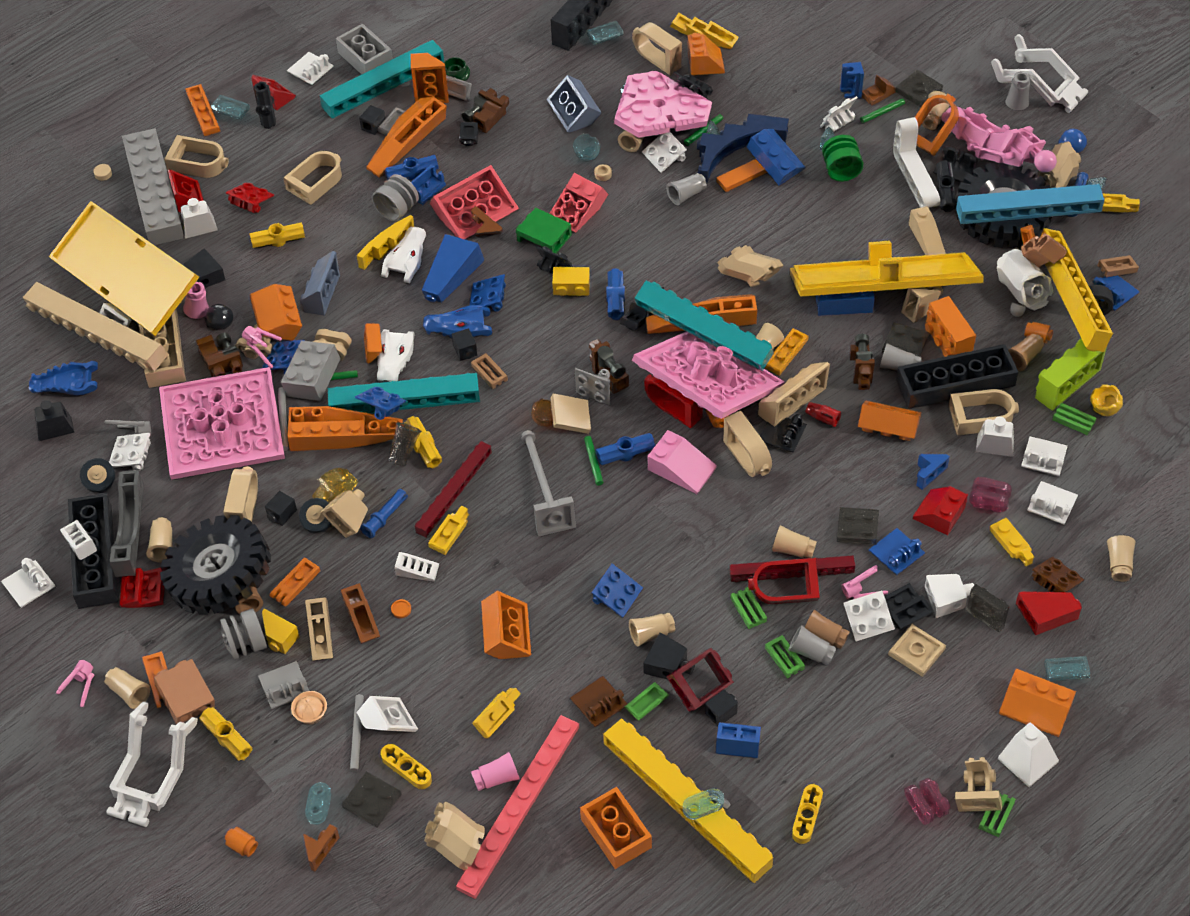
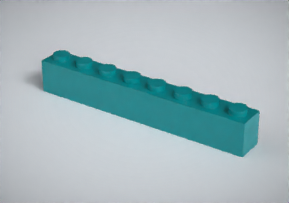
[320,40,444,119]
[634,280,774,371]
[328,373,480,413]

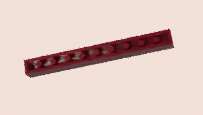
[415,441,492,538]
[729,555,855,582]

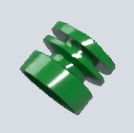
[822,135,863,182]

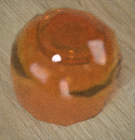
[531,398,553,427]

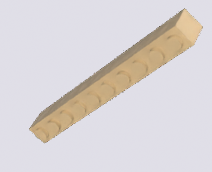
[23,282,168,371]

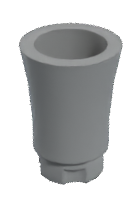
[1005,71,1030,110]
[667,173,707,205]
[879,343,922,371]
[788,625,836,665]

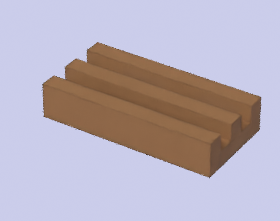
[1097,255,1139,277]
[471,353,508,389]

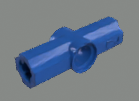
[385,155,439,180]
[606,269,625,320]
[596,433,655,465]

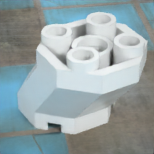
[997,249,1053,311]

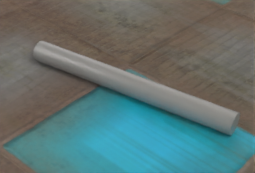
[278,387,289,451]
[350,694,364,772]

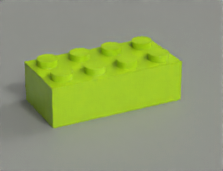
[1035,338,1107,411]

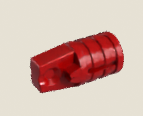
[805,402,841,427]

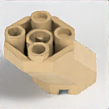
[1038,141,1081,188]
[717,245,783,287]
[424,802,485,871]

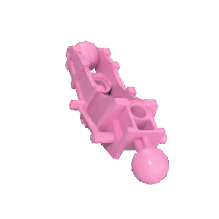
[941,107,1057,172]

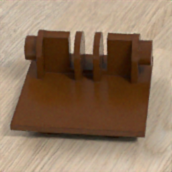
[1031,557,1085,592]
[570,676,628,727]

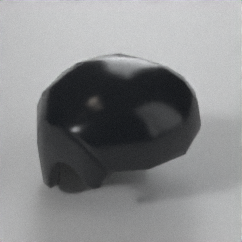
[205,304,233,331]

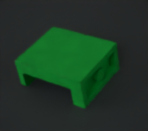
[516,207,572,253]

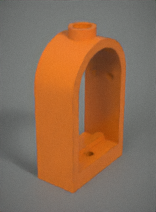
[915,93,959,156]

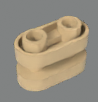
[313,329,352,361]

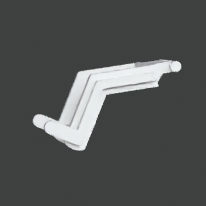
[991,34,1088,113]
[107,702,197,827]

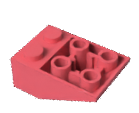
[549,173,609,233]

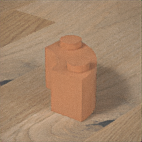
[1021,234,1067,268]

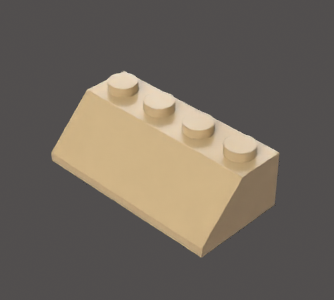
[758,362,830,427]

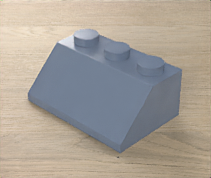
[546,75,602,133]
[300,251,340,316]

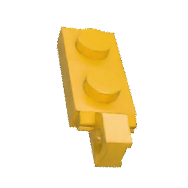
[1102,193,1140,212]
[428,506,469,555]
[989,518,1034,566]
[472,688,521,738]

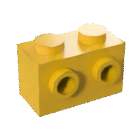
[552,267,590,296]

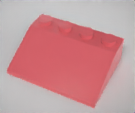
[430,165,519,239]

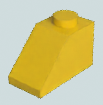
[262,609,299,654]

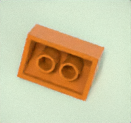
[688,33,725,75]
[411,53,449,103]
[250,284,302,341]
[858,401,921,441]
[481,591,531,659]
[999,669,1076,737]

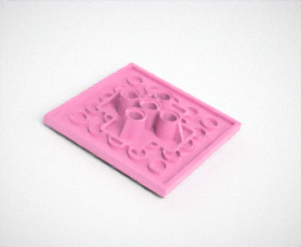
[632,331,785,419]
[159,367,285,480]

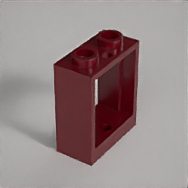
[666,648,734,712]

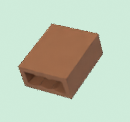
[154,659,215,725]

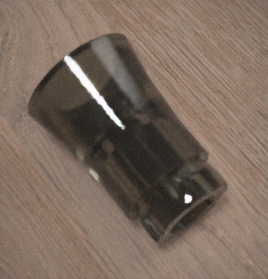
[388,422,422,466]

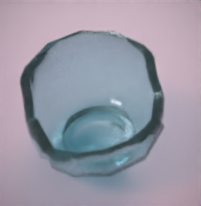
[573,134,601,161]

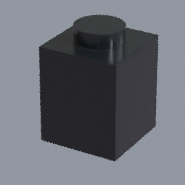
[359,105,385,135]
[452,328,478,361]
[265,491,297,526]
[705,689,738,726]

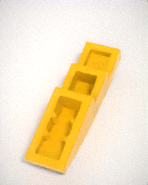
[670,13,739,49]
[357,215,414,270]

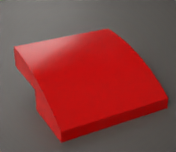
[120,568,164,608]

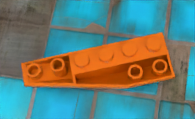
[366,97,447,178]
[646,294,757,334]
[288,406,403,451]

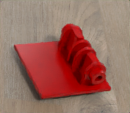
[226,183,274,213]

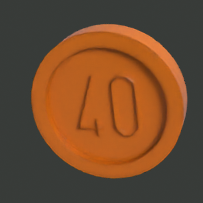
[391,599,411,618]

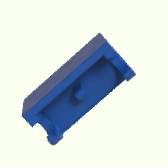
[840,62,864,99]
[411,164,446,205]
[716,722,761,758]

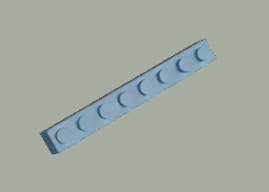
[956,184,1104,224]

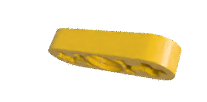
[381,744,432,789]
[792,784,823,844]

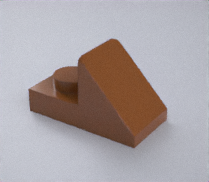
[862,75,898,106]
[471,206,503,236]
[303,824,340,872]

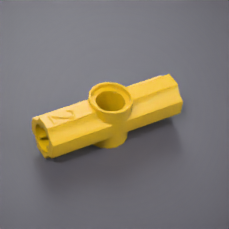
[250,222,305,248]
[404,416,442,469]
[199,707,253,761]

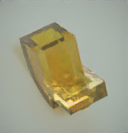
[312,468,358,503]

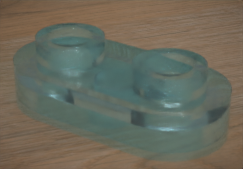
[305,782,331,825]
[683,788,724,820]

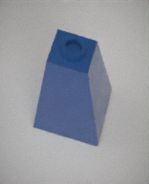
[422,234,484,303]

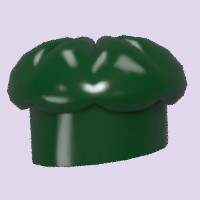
[444,57,470,81]

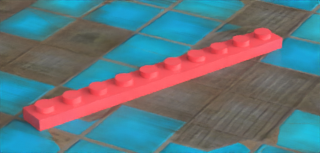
[456,715,579,899]

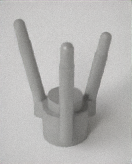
[105,420,151,436]

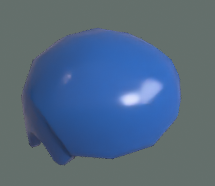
[1058,129,1087,153]

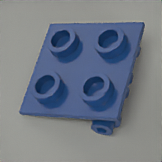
[469,274,506,312]
[1092,275,1139,311]
[261,340,305,374]
[355,387,406,420]
[869,528,925,575]
[591,563,643,618]

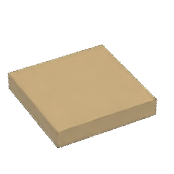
[551,394,591,434]
[888,624,946,677]

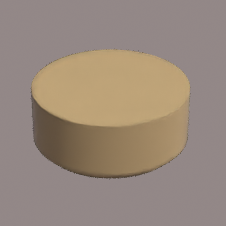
[94,164,112,181]
[594,164,612,181]

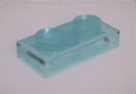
[587,21,623,45]
[211,95,250,120]
[1044,656,1091,681]

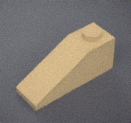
[909,206,946,255]
[305,597,333,661]

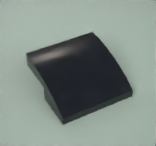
[884,583,934,630]

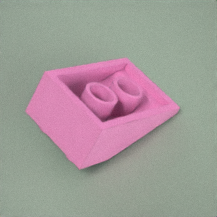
[648,430,717,494]

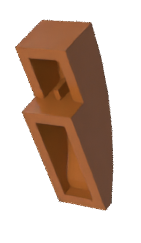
[341,583,380,644]

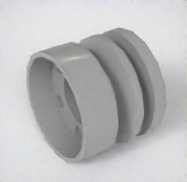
[372,174,419,222]
[220,608,267,660]

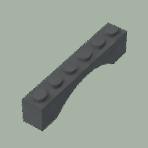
[110,470,144,577]

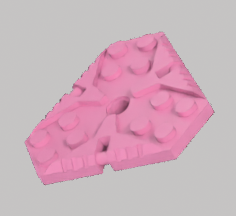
[614,71,712,138]

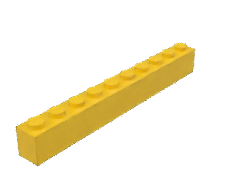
[1040,228,1113,352]
[603,718,773,883]

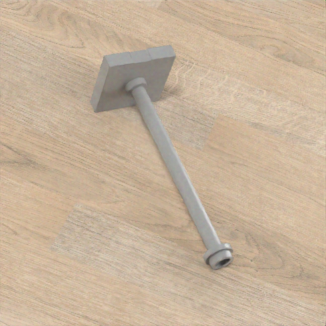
[521,430,576,537]

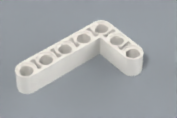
[893,117,940,208]

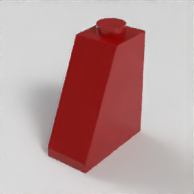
[1016,592,1082,635]

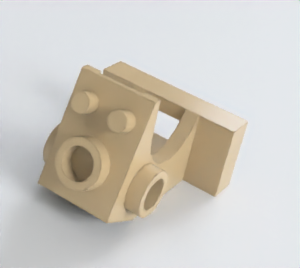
[955,757,1002,812]

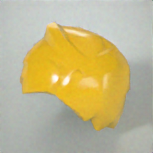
[1090,385,1123,416]

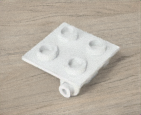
[287,52,334,85]
[820,96,857,133]
[642,132,687,173]
[109,433,151,472]
[1021,436,1067,476]
[1027,481,1078,525]
[1,558,56,608]
[844,591,895,641]

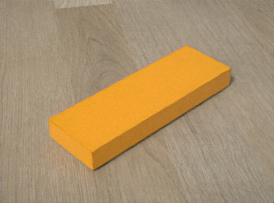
[765,328,809,376]

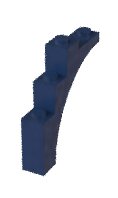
[697,114,789,183]

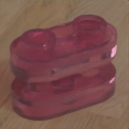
[969,477,1012,513]
[904,778,950,825]

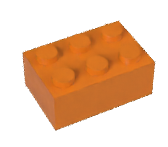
[925,296,976,357]
[580,787,652,869]

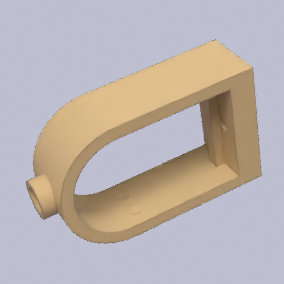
[632,22,682,75]
[165,135,229,178]
[283,151,342,205]
[949,389,1019,435]
[723,411,772,477]
[223,467,258,522]

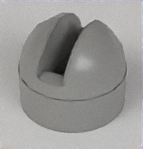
[1010,302,1026,317]

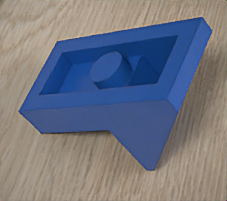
[916,454,950,490]

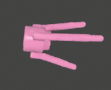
[242,326,282,368]
[841,565,888,599]
[56,660,95,707]

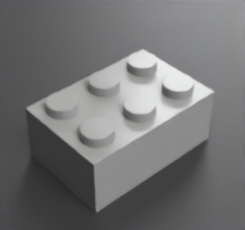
[336,24,393,74]
[281,341,340,401]

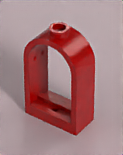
[644,374,703,429]
[748,558,820,604]

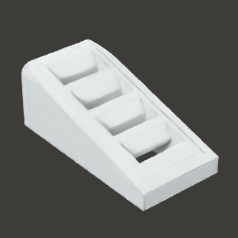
[60,520,97,560]
[395,552,439,582]

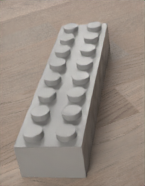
[122,128,184,245]

